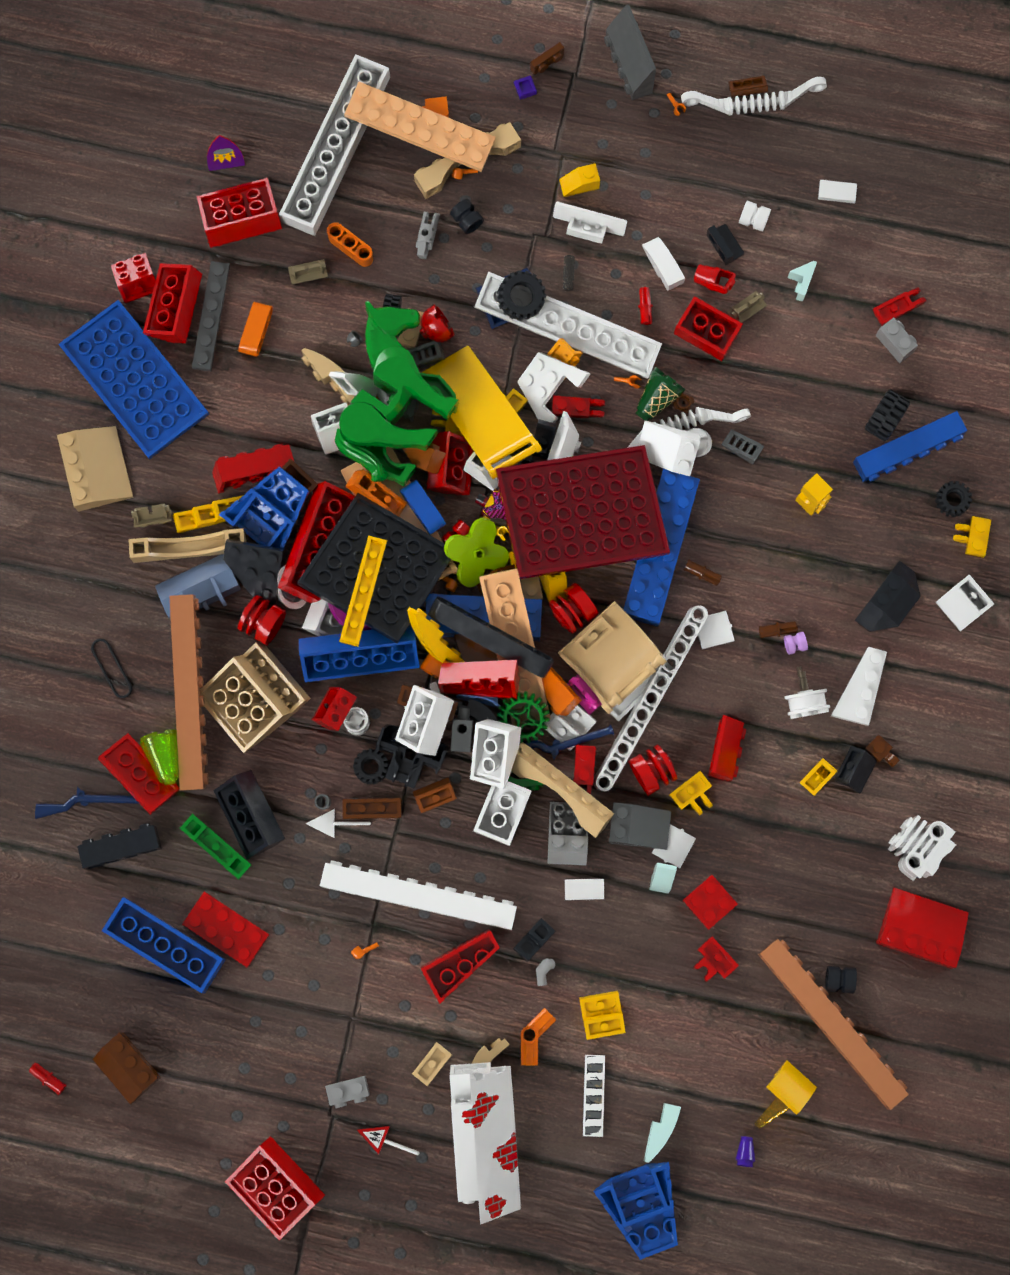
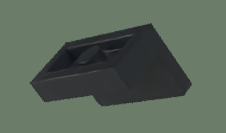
[706,224,744,265]
[834,746,877,794]

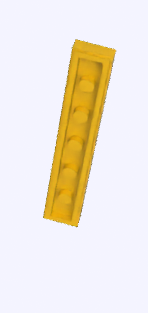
[339,536,387,647]

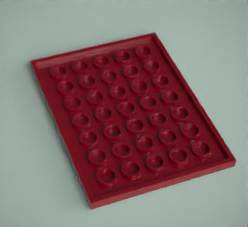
[496,445,670,579]

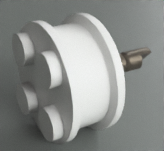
[784,666,830,719]

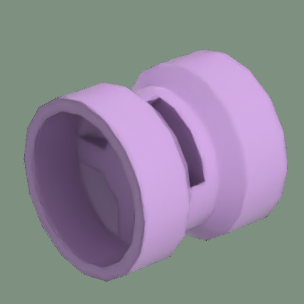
[784,632,808,655]

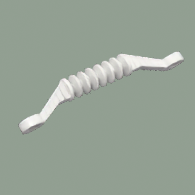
[681,77,827,116]
[627,407,751,448]

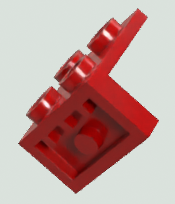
[111,253,156,303]

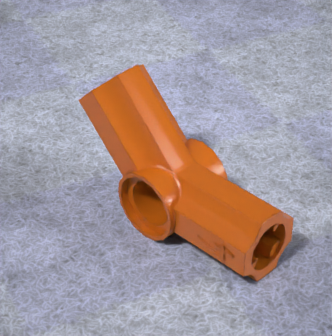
[521,1008,556,1066]

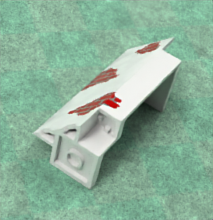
[450,1062,521,1225]

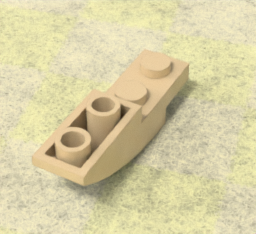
[301,348,355,405]

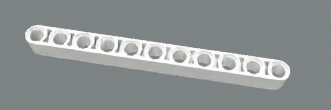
[593,605,708,791]

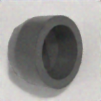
[347,330,363,347]
[314,794,331,810]

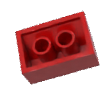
[427,431,474,496]
[708,715,746,782]

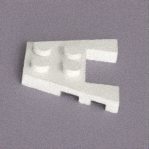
[517,352,590,423]

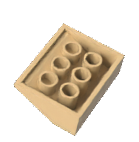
[57,426,134,512]

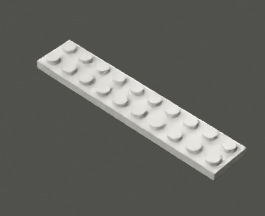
[474,272,662,379]

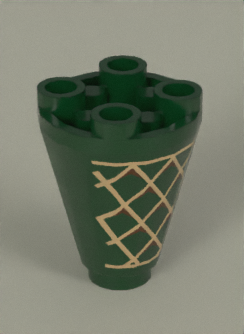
[635,367,686,421]

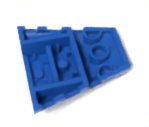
[219,467,309,549]
[593,1162,678,1260]

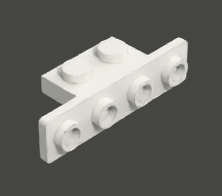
[553,202,627,244]

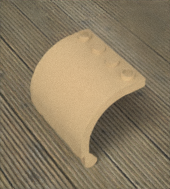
[558,601,667,714]

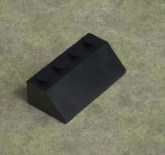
[213,770,285,860]

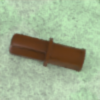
[684,559,722,586]
[759,621,798,638]

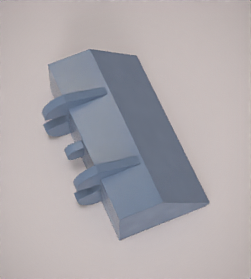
[155,554,241,620]

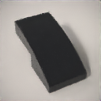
[513,918,556,962]

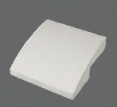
[544,705,597,751]

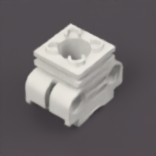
[888,815,956,881]

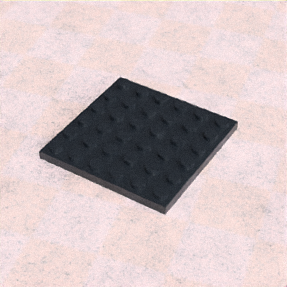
[297,493,452,644]

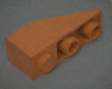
[403,443,446,474]

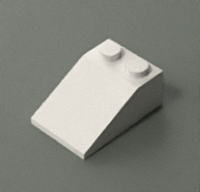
[638,421,700,476]
[470,719,521,788]
[473,781,532,846]

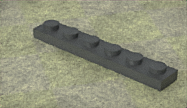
[192,261,230,372]

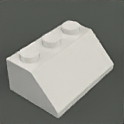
[302,599,343,636]
[395,685,454,756]

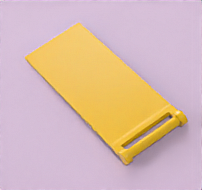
[422,346,542,479]

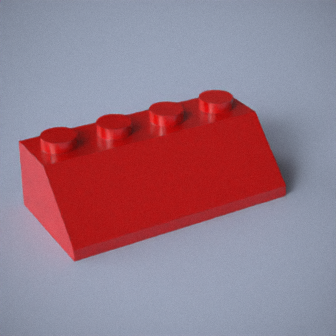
[143,263,202,344]

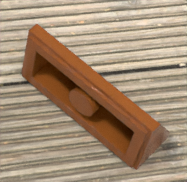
[413,777,457,813]

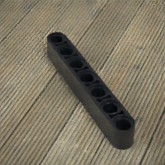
[428,597,554,678]

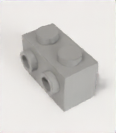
[876,317,918,363]
[325,1076,370,1109]

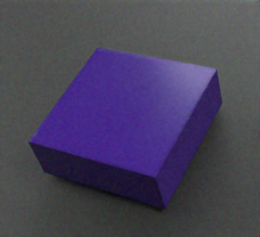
[514,75,537,100]

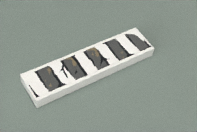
[583,1055,605,1137]

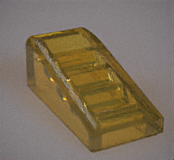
[754,1097,789,1129]

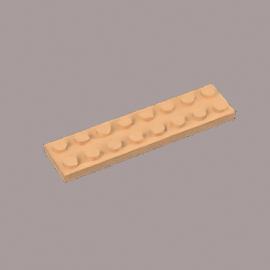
[344,82,496,172]
[479,568,551,726]

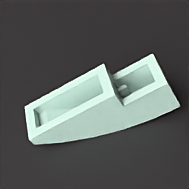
[649,863,677,894]
[644,1103,681,1163]

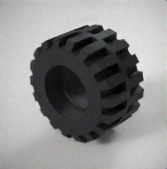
[497,270,546,321]
[865,389,910,442]

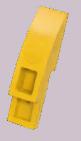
[407,607,465,663]

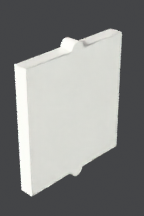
[696,611,735,650]
[652,824,696,868]

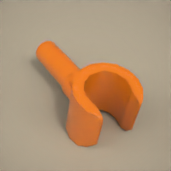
[667,93,686,116]
[452,168,478,179]
[614,375,642,389]
[442,577,457,592]
[351,942,379,959]

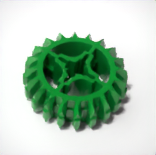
[497,691,550,743]

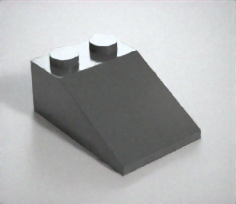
[609,802,671,850]

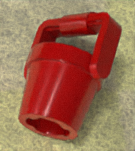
[694,264,736,294]

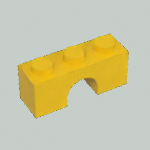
[796,473,833,516]

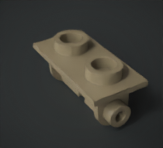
[288,259,328,285]
[726,291,767,323]
[131,503,172,527]

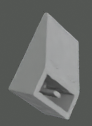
[547,802,588,865]

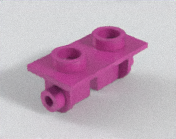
[567,674,602,715]

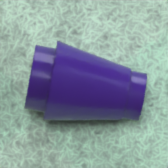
[735,1136,755,1167]

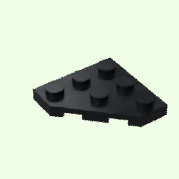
[223,539,284,605]

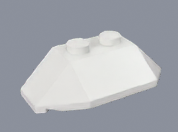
[547,411,581,460]

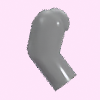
[536,958,555,986]

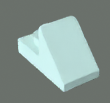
[788,261,817,302]

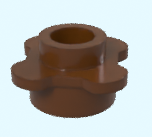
[673,393,694,414]

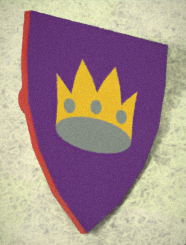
[207,135,245,171]

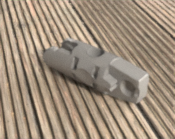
[416,211,440,259]

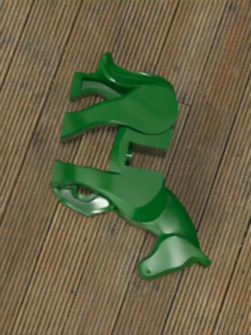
[335,301,459,486]

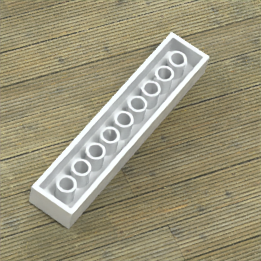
[279,54,390,236]

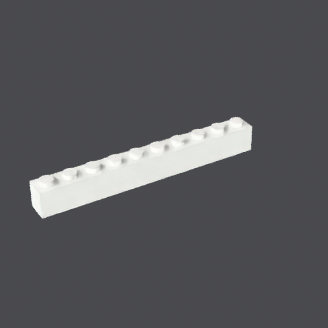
[320,860,517,930]

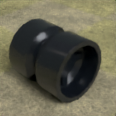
[450,199,484,235]
[825,965,857,994]

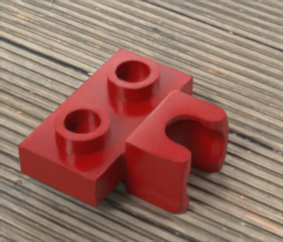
[693,936,739,982]

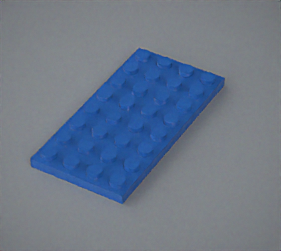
[58,300,209,459]

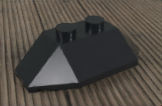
[854,561,921,632]

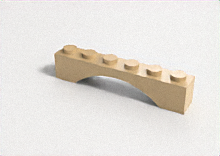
[414,122,521,199]
[128,528,247,563]
[511,742,614,838]

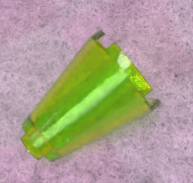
[140,729,179,786]

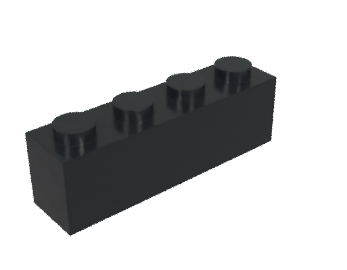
[77,823,162,870]

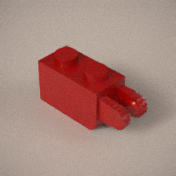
[573,745,596,794]

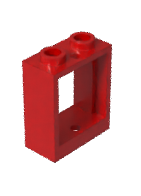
[312,687,357,731]

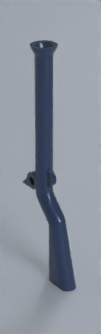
[519,724,615,760]
[35,786,140,819]

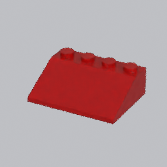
[197,177,282,248]
[876,887,969,969]
[225,1136,325,1241]

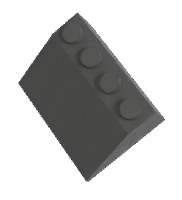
[604,4,656,100]

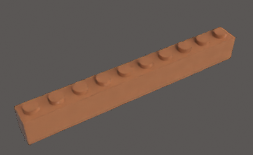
[169,594,209,790]
[758,939,909,1110]

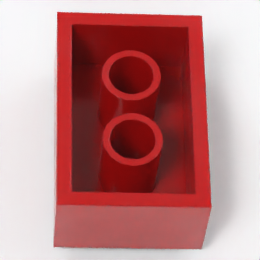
[674,296,743,361]

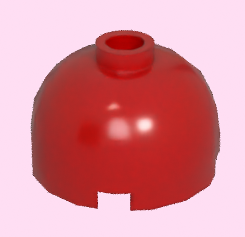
[420,304,455,343]

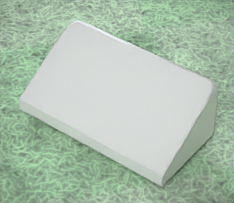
[564,879,604,900]

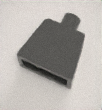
[451,707,473,752]

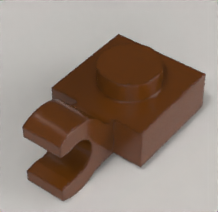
[865,734,900,767]

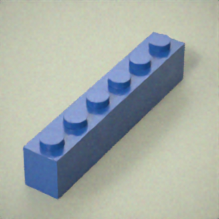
[853,411,968,482]

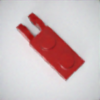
[872,287,926,326]
[552,395,605,418]

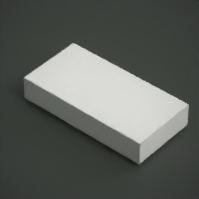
[818,180,857,203]

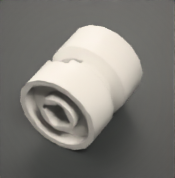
[739,201,771,232]
[343,707,370,735]

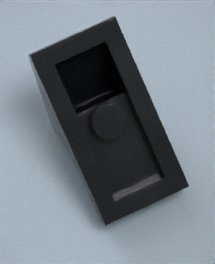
[532,419,557,459]

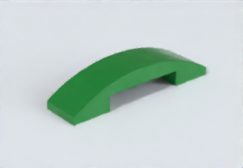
[179,814,251,880]

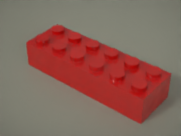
[277,481,355,603]

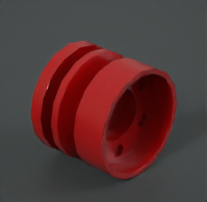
[548,583,599,634]
[237,595,287,646]
[628,744,678,796]

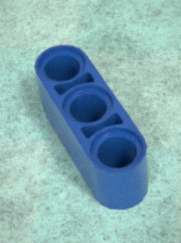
[400,480,446,535]

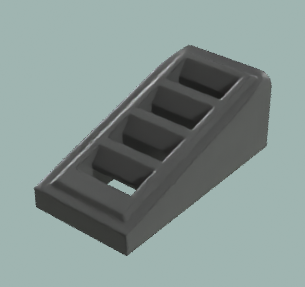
[408,341,445,368]
[721,429,764,465]

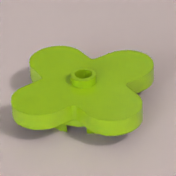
[444,518,509,587]

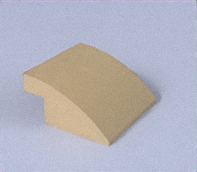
[200,642,311,753]

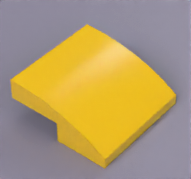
[579,991,626,1040]
[766,1060,817,1115]

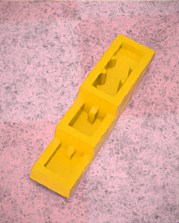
[173,495,244,533]

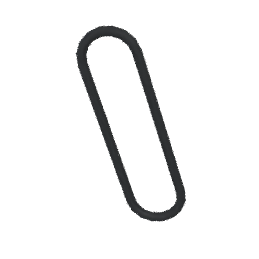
[91,639,132,698]

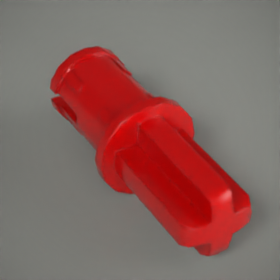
[638,287,653,325]
[29,1063,67,1096]

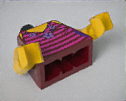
[475,490,509,541]

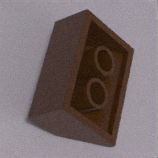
[92,1032,161,1105]

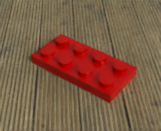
[98,733,180,815]
[182,891,270,968]

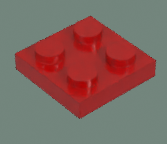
[682,875,738,930]

